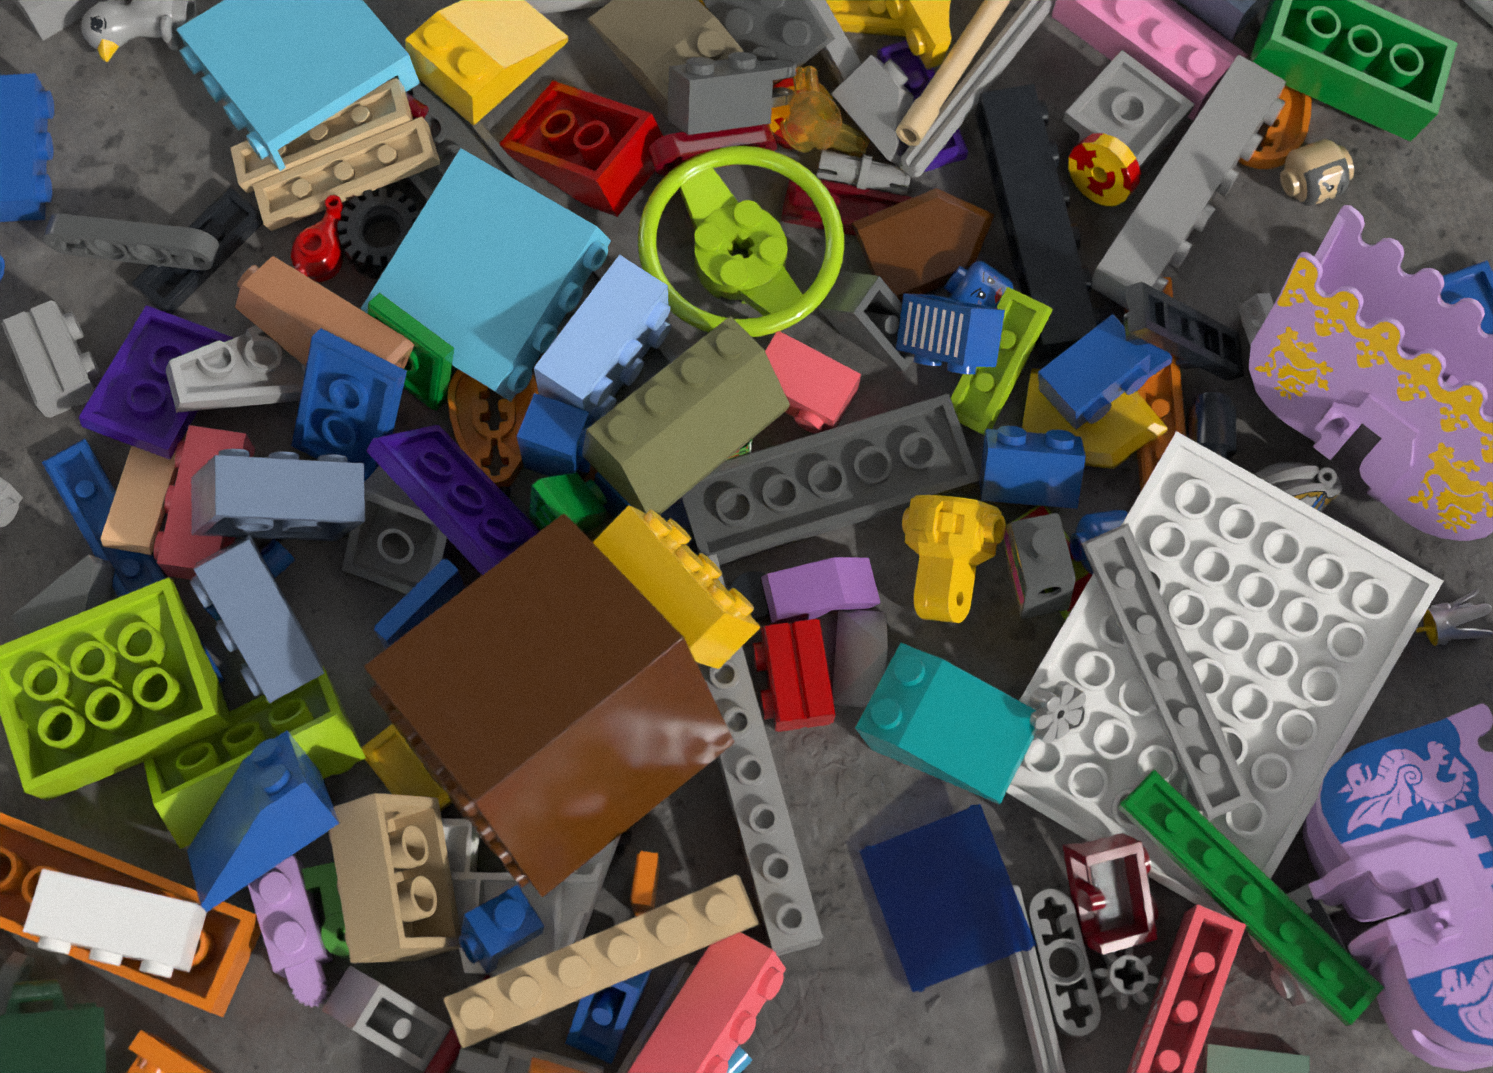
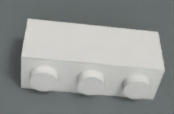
[23,869,207,978]

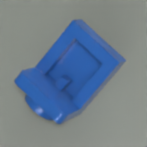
[459,885,545,974]

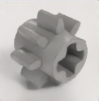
[1091,947,1159,1010]

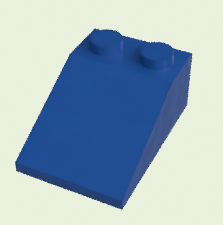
[187,731,339,912]

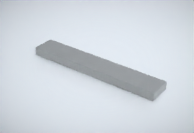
[1081,523,1254,820]

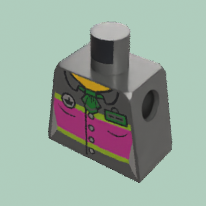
[1002,513,1075,619]

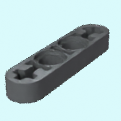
[42,214,219,270]

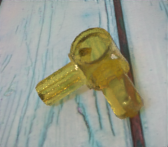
[781,65,870,158]

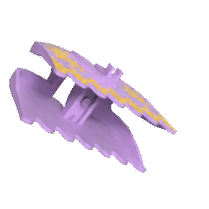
[1248,205,1493,541]

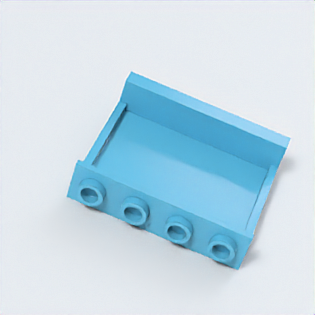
[176,0,420,171]
[361,148,611,402]

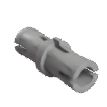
[816,149,911,196]

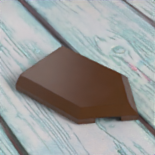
[851,188,995,303]

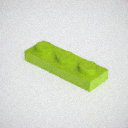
[951,287,1053,435]

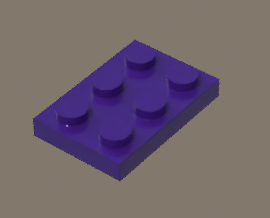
[79,305,233,460]

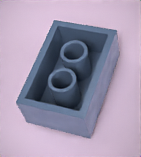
[191,449,365,541]
[190,535,324,703]

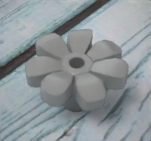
[1029,681,1086,744]

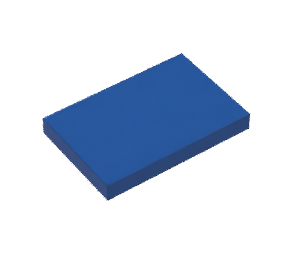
[291,328,407,482]

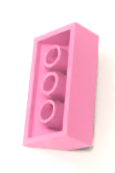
[1051,0,1248,121]

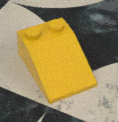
[405,0,568,126]

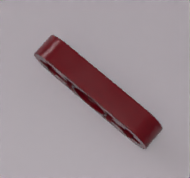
[648,124,777,175]

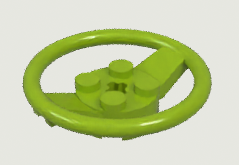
[638,146,844,337]

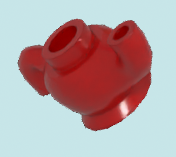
[291,195,343,282]

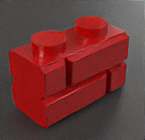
[753,619,836,732]

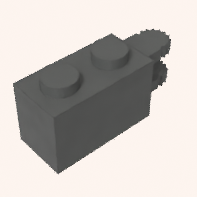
[668,52,796,135]

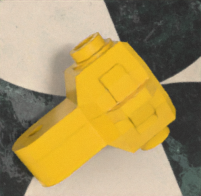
[902,495,1006,623]

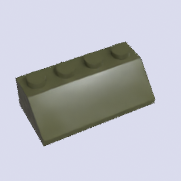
[582,316,790,515]

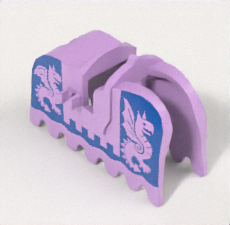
[1303,703,1493,1071]

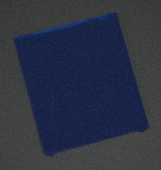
[859,804,1037,993]

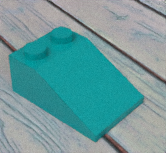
[855,643,1038,805]

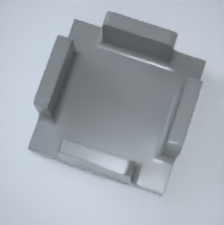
[1063,50,1194,174]

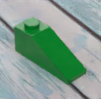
[529,472,607,535]

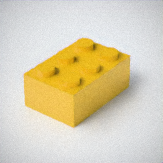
[593,505,760,669]

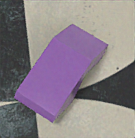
[761,557,880,623]

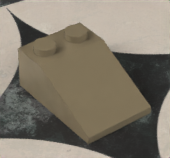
[588,0,743,118]

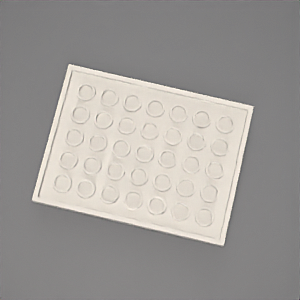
[1007,431,1443,919]

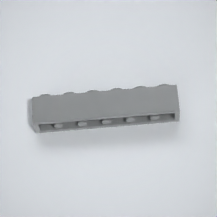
[1091,54,1287,310]

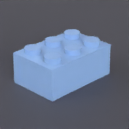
[534,255,671,426]

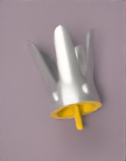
[1416,589,1493,646]

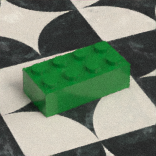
[1250,0,1458,142]

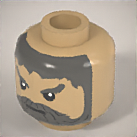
[1280,139,1354,206]

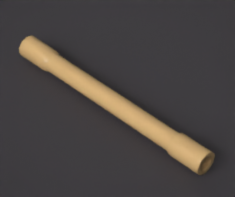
[896,0,1011,146]

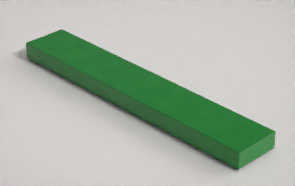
[1117,770,1385,1026]

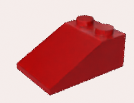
[499,81,663,217]

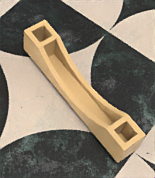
[443,875,759,1048]

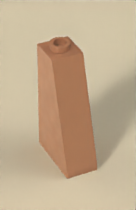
[235,256,415,369]

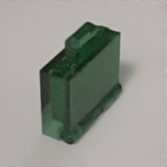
[0,979,106,1073]

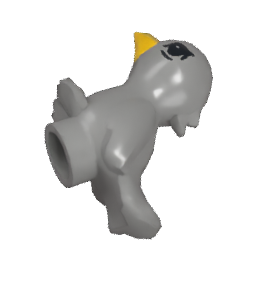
[81,0,196,62]

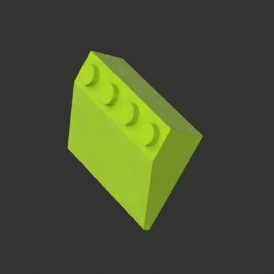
[0,577,234,801]

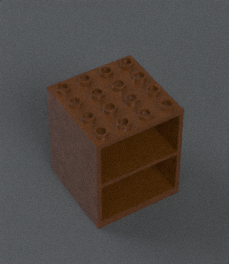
[363,513,735,898]

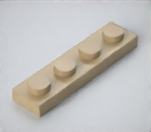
[230,78,413,193]
[252,117,441,231]

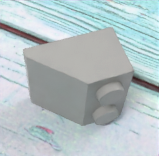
[342,466,456,594]

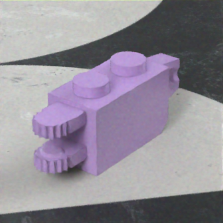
[248,854,333,1008]

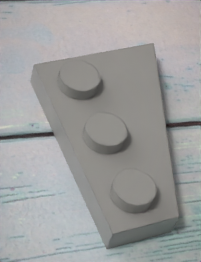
[166,326,306,412]

